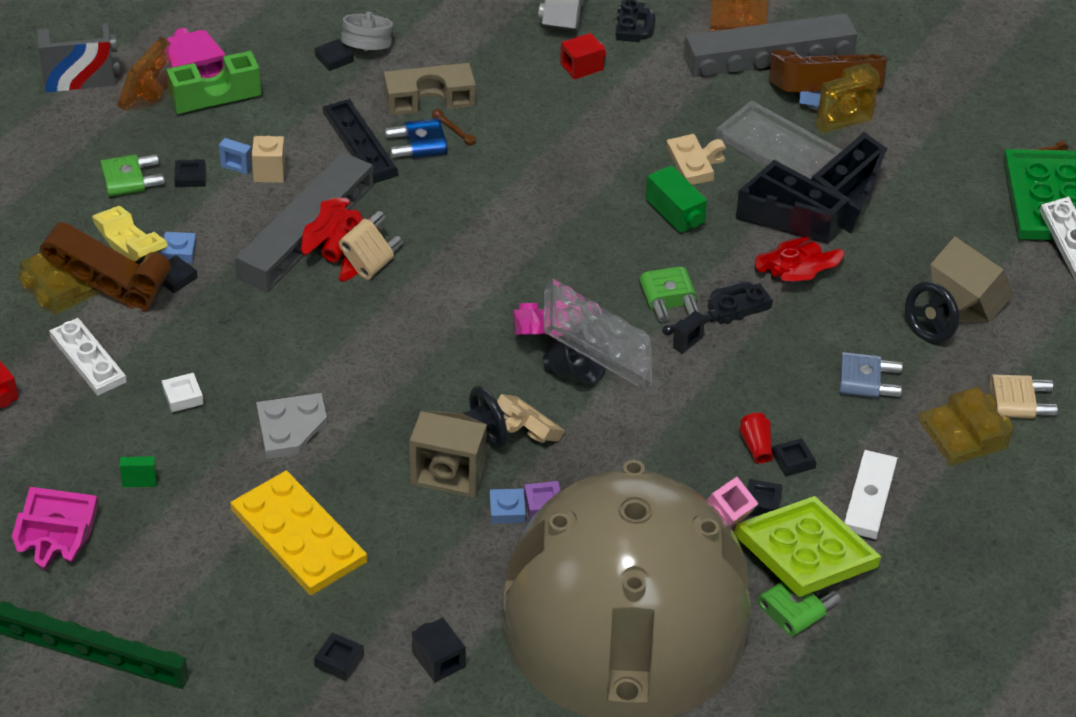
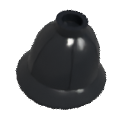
[543,325,607,385]

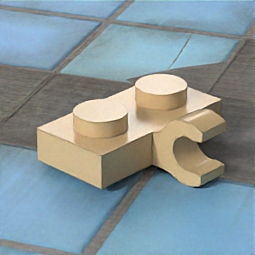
[666,134,726,185]
[497,394,565,443]

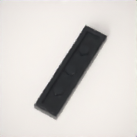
[323,99,398,184]

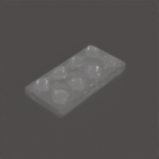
[715,100,842,179]
[544,278,653,389]

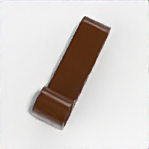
[769,50,887,92]
[40,222,171,312]

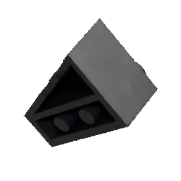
[811,132,888,234]
[736,160,849,242]

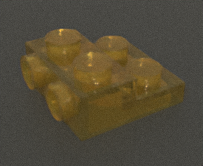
[816,63,880,134]
[18,252,101,315]
[918,386,1013,466]

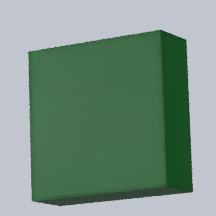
[119,456,157,488]

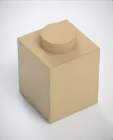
[252,136,286,183]

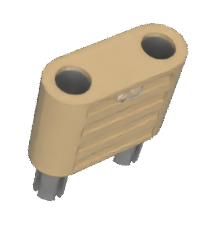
[339,211,403,280]
[990,374,1058,419]

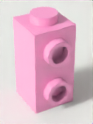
[707,477,758,531]

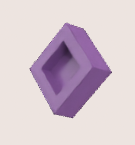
[524,481,560,519]

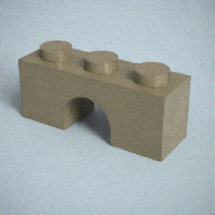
[384,63,475,115]

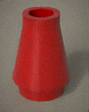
[739,412,773,464]

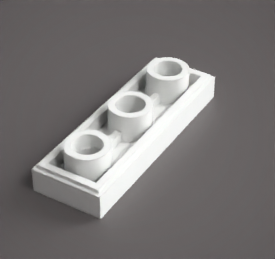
[1039,197,1076,282]
[49,318,126,396]
[844,450,897,539]

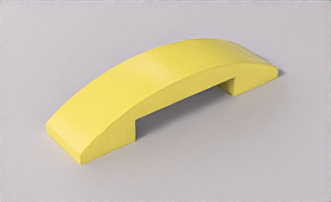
[92,205,168,261]

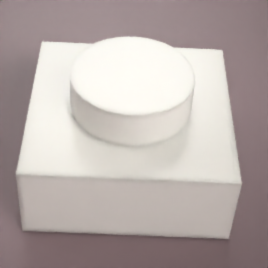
[162,373,203,413]

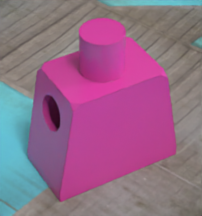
[166,28,225,78]

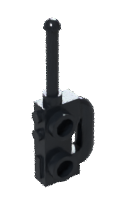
[615,0,656,43]
[662,281,773,335]

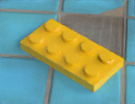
[230,470,367,596]

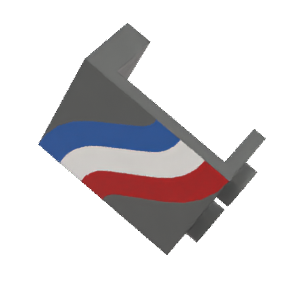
[37,23,120,92]

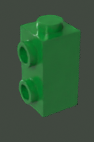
[645,165,707,233]

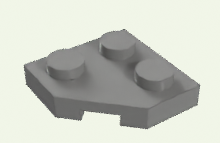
[256,393,327,459]

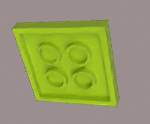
[734,496,881,597]

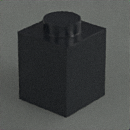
[412,617,466,683]

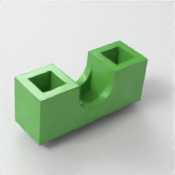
[166,51,261,114]

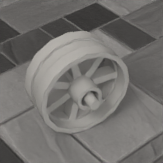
[341,12,393,52]

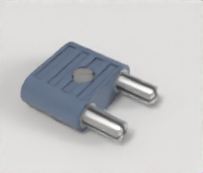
[839,352,903,399]

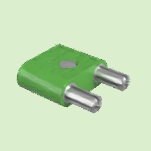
[100,154,165,198]
[639,267,699,322]
[757,581,840,637]

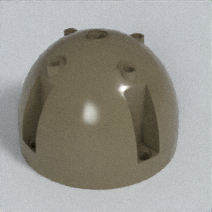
[503,460,751,717]

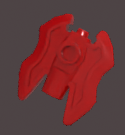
[301,198,379,282]
[754,237,845,281]

